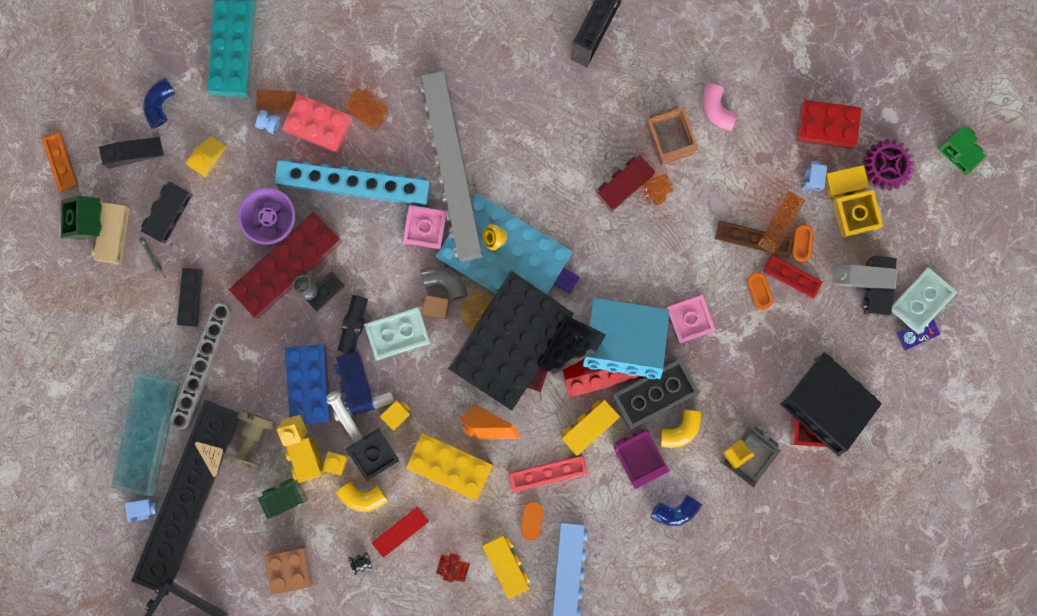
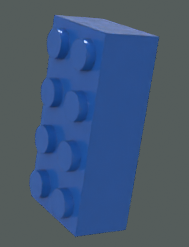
[285,344,332,424]

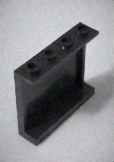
[780,352,882,457]

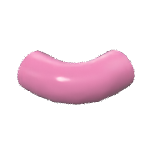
[702,83,737,131]

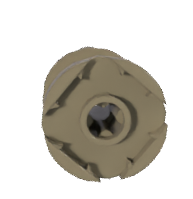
[223,410,276,471]

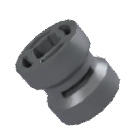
[293,275,318,300]

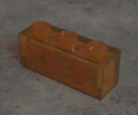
[757,191,805,254]

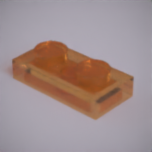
[256,90,296,111]

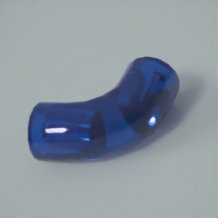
[143,77,175,129]
[650,495,703,527]

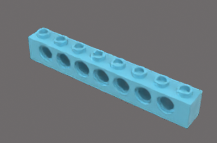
[275,159,431,206]

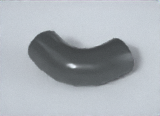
[420,266,468,301]

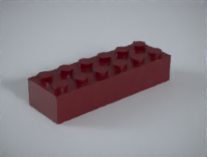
[228,212,342,319]

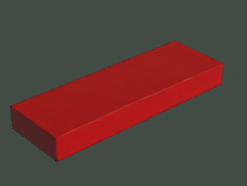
[763,255,823,299]
[372,507,429,558]

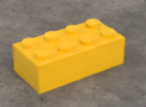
[406,433,493,501]

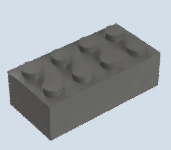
[611,359,699,429]

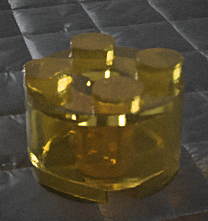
[461,293,493,330]

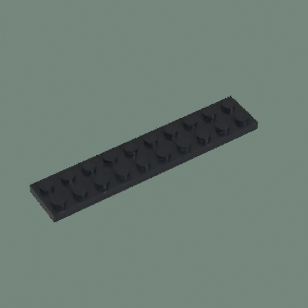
[131,400,239,595]

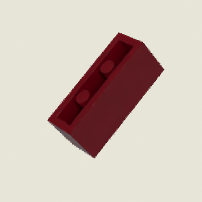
[597,155,655,212]

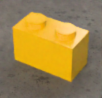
[825,165,869,200]

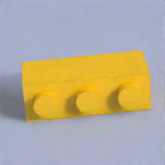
[561,400,620,456]
[482,535,531,599]

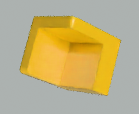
[722,440,755,468]

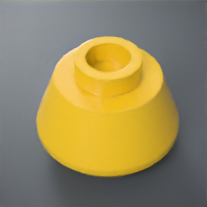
[482,224,507,250]

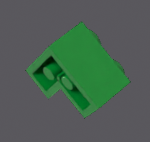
[938,126,986,175]

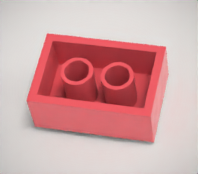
[283,94,353,154]

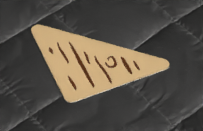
[195,442,223,477]

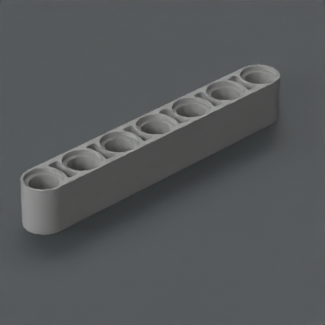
[170,303,233,429]

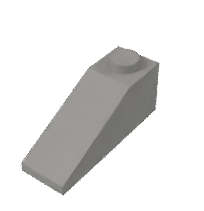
[832,264,898,289]

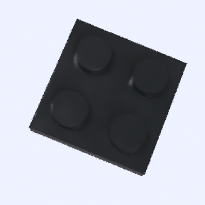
[346,428,400,481]

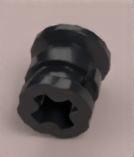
[349,552,373,575]

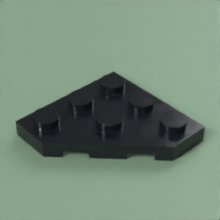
[538,315,606,374]

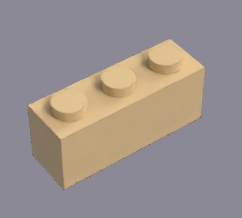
[92,202,130,264]

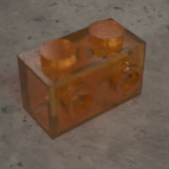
[344,88,389,132]
[640,173,674,206]

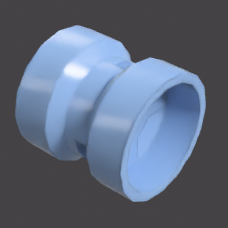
[255,110,281,134]

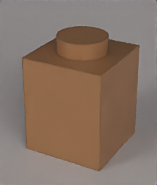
[420,295,449,320]

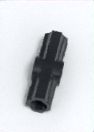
[337,295,369,355]

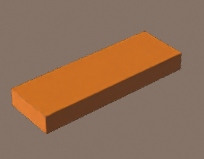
[41,132,79,192]

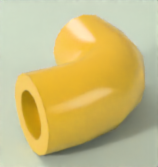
[660,410,702,448]
[335,481,389,512]

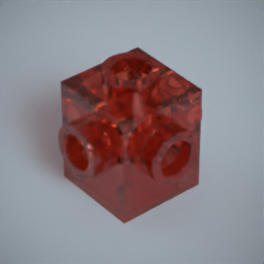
[436,553,470,583]

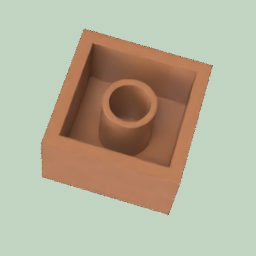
[264,547,313,595]

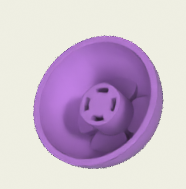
[238,188,295,245]

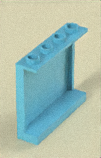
[583,298,670,379]

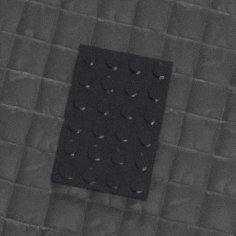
[448,271,574,411]

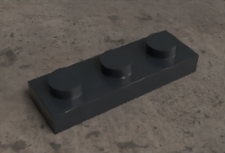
[177,268,203,327]

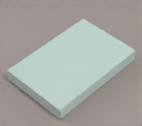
[892,267,958,335]
[364,307,430,361]

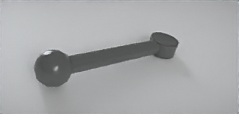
[139,237,162,273]

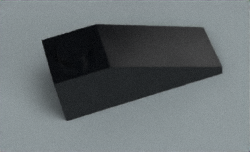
[99,137,164,169]

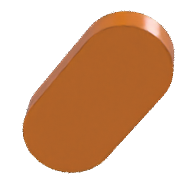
[791,224,813,263]
[747,272,773,310]
[521,501,543,540]

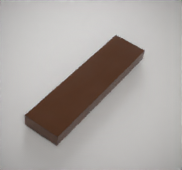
[715,220,794,258]

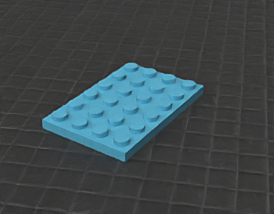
[436,193,573,294]

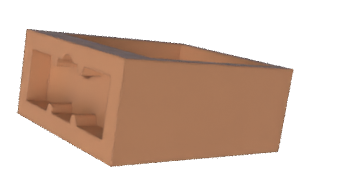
[646,106,699,166]

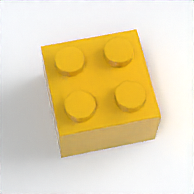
[832,190,884,239]
[285,437,326,483]

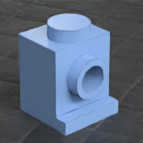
[802,161,827,191]
[125,499,157,522]

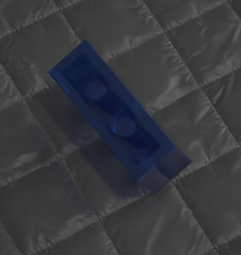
[334,351,375,416]

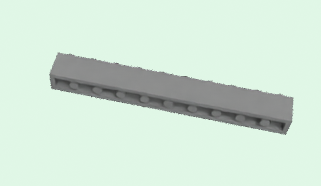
[419,71,484,263]

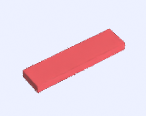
[508,455,588,492]

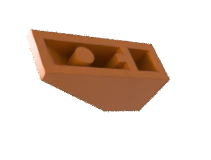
[459,404,521,439]

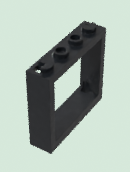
[571,0,622,68]
[144,579,228,616]

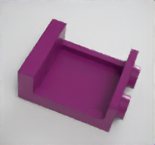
[613,428,670,489]

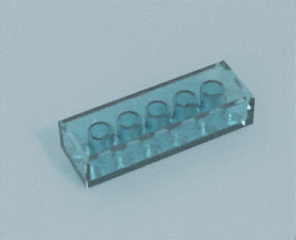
[111,373,180,496]

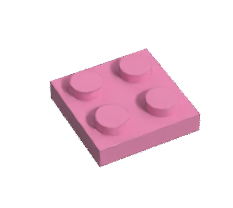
[403,205,446,249]
[666,295,716,344]

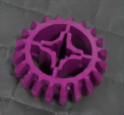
[863,139,915,191]

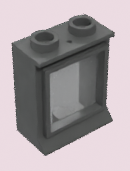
[720,426,782,488]

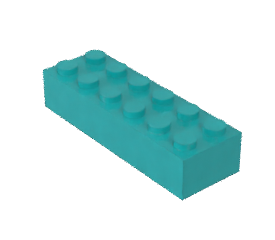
[207,0,256,98]

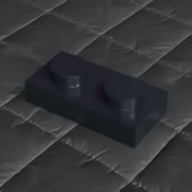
[306,272,345,312]

